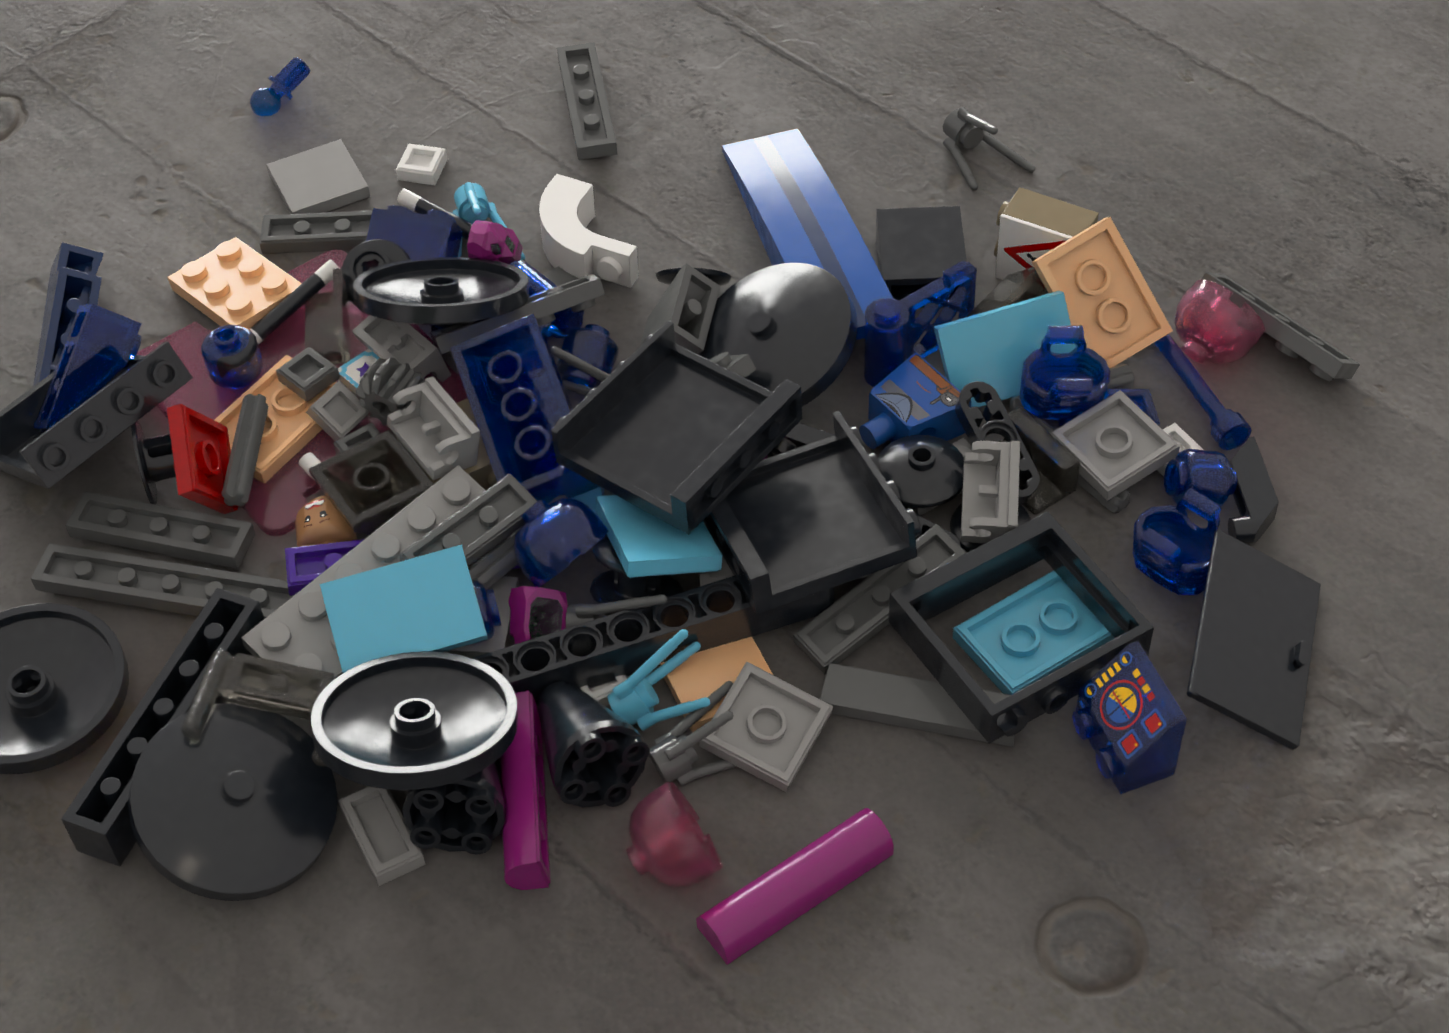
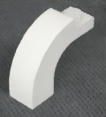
[539,174,638,288]

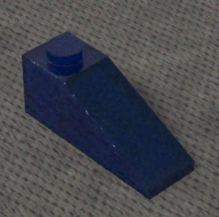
[34,304,142,431]

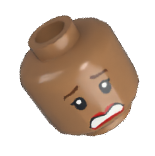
[295,496,357,547]

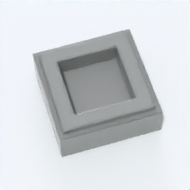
[306,380,370,441]

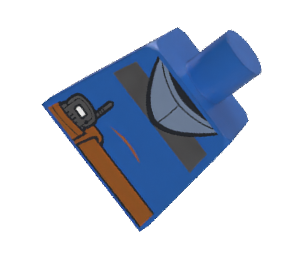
[859,352,972,449]

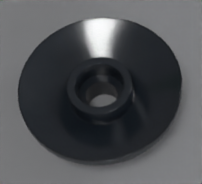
[878,435,964,508]

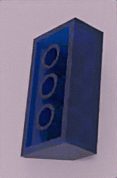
[450,313,600,503]

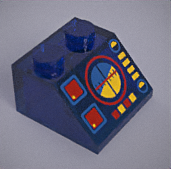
[1072,641,1187,794]

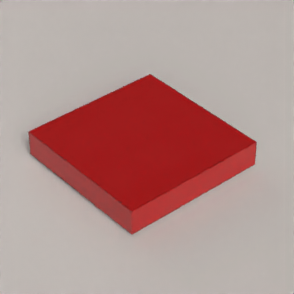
[167,404,239,514]

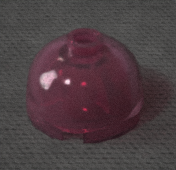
[1174,279,1265,364]
[626,781,723,887]

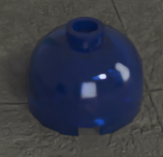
[513,498,609,587]

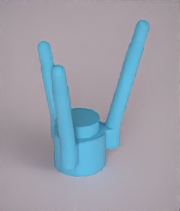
[452,182,525,261]
[607,629,710,731]

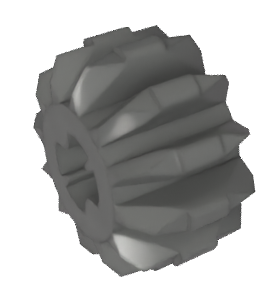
[356,357,425,426]

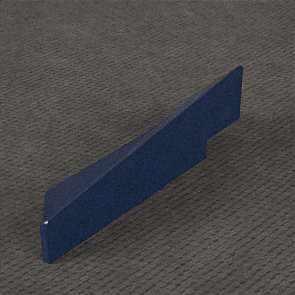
[33,242,103,386]

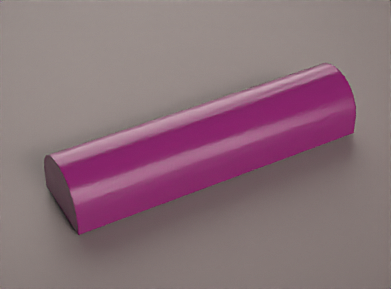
[500,691,551,890]
[696,808,894,965]

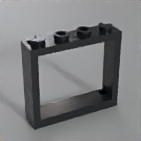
[889,511,1154,744]

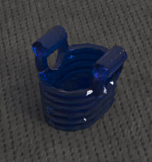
[1019,325,1111,420]
[1132,488,1222,595]

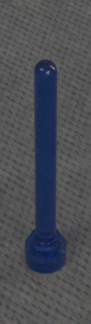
[1154,334,1252,450]

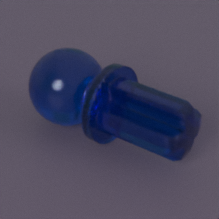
[250,57,311,116]

